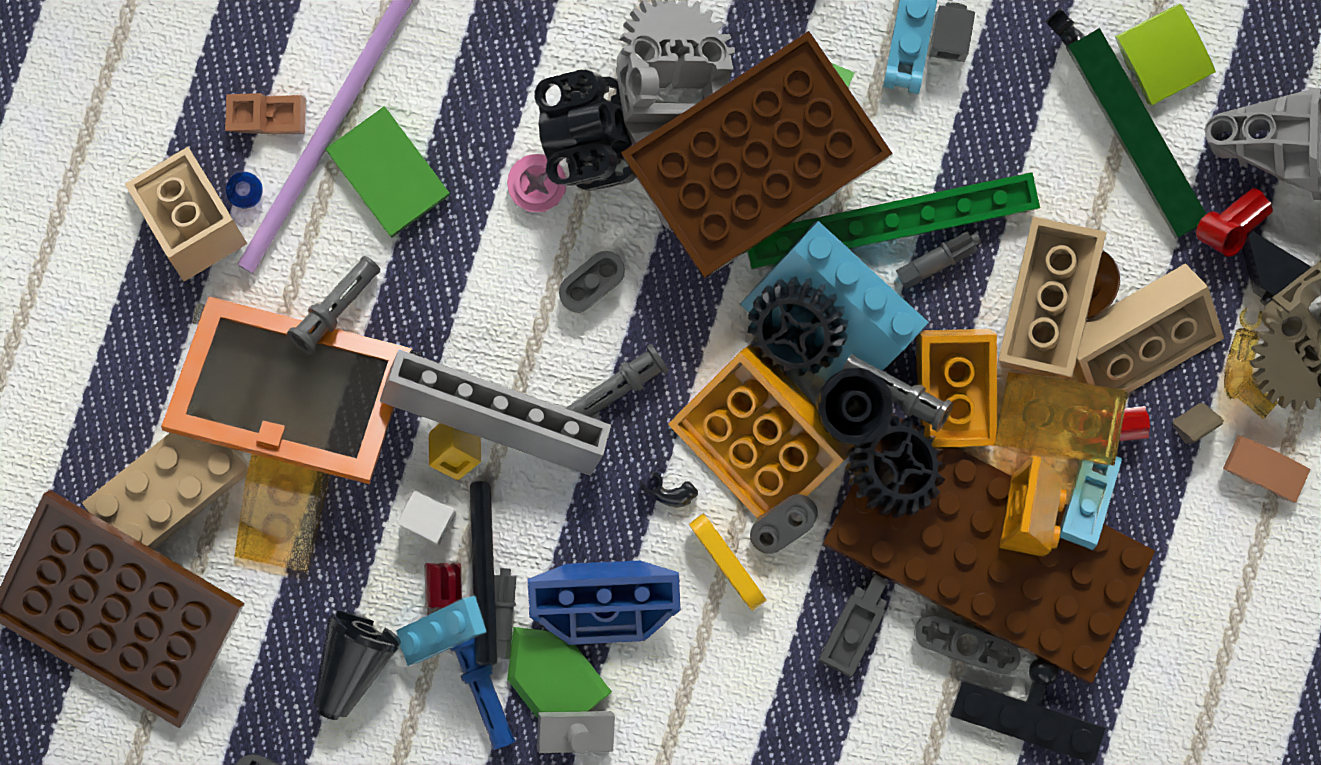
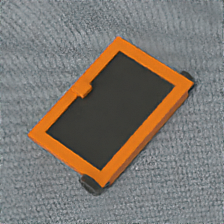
[161,296,423,484]

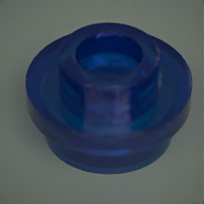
[226,172,263,209]

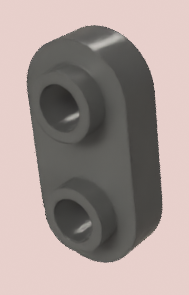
[559,251,625,313]
[750,494,818,554]

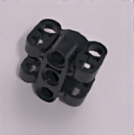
[534,69,636,191]

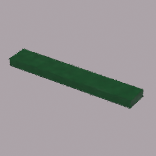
[1065,28,1206,239]

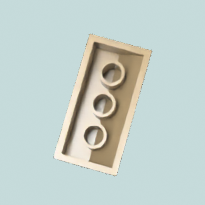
[998,216,1107,378]
[1074,263,1224,411]

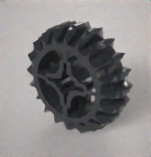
[747,276,849,377]
[845,416,947,518]

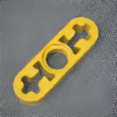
[688,513,767,612]

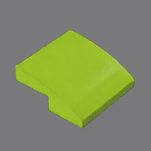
[1114,3,1216,105]

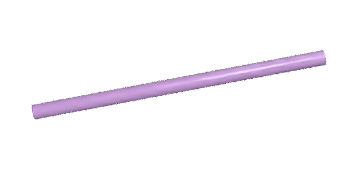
[237,0,413,273]

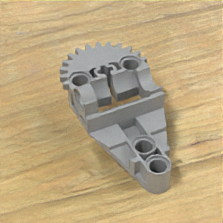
[616,0,735,230]
[1204,88,1321,200]

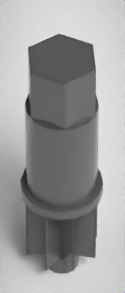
[896,231,981,290]
[494,568,517,659]

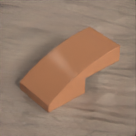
[225,93,306,134]
[1223,435,1311,503]

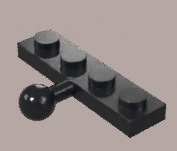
[950,658,1106,764]

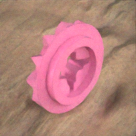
[507,154,566,212]

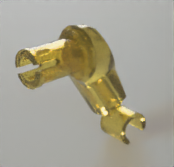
[1224,307,1278,420]

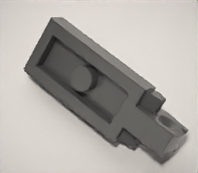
[817,574,888,678]

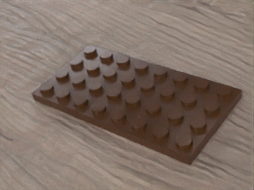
[822,414,1155,684]

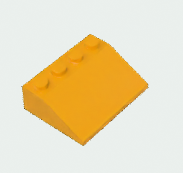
[668,343,855,518]

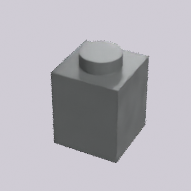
[928,2,976,62]

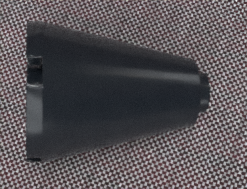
[816,368,893,444]
[313,611,401,720]

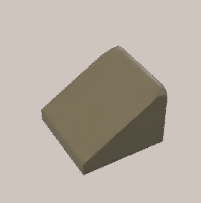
[1172,403,1224,444]

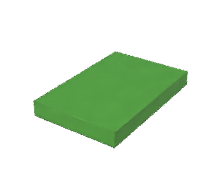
[325,106,450,238]

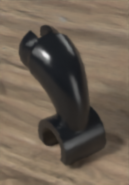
[1045,7,1084,47]
[639,471,698,508]

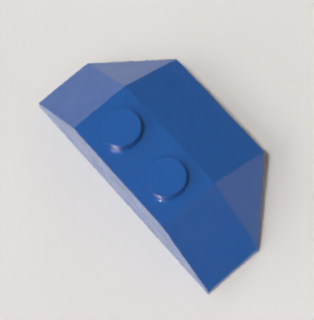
[527,560,681,645]

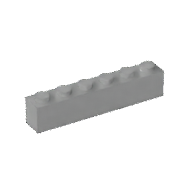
[379,349,611,476]

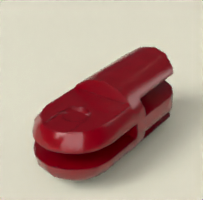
[424,562,462,615]

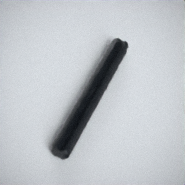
[470,481,498,666]

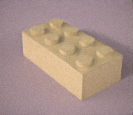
[82,408,254,550]

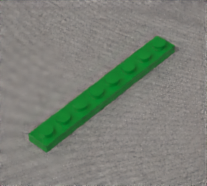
[747,172,1040,270]

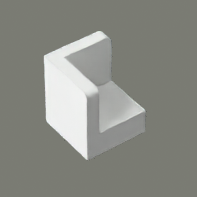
[397,491,457,545]

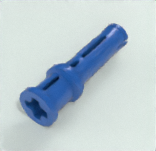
[450,638,516,750]

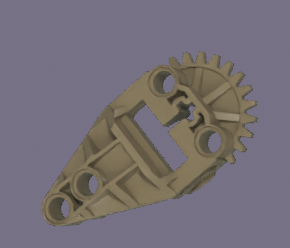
[1250,261,1321,411]

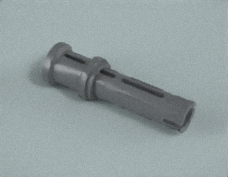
[287,256,381,354]
[566,344,669,417]
[842,354,954,432]

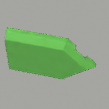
[507,627,612,718]

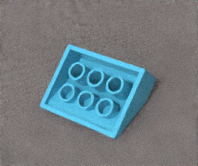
[740,221,929,382]

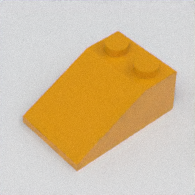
[916,329,997,447]
[999,455,1067,557]

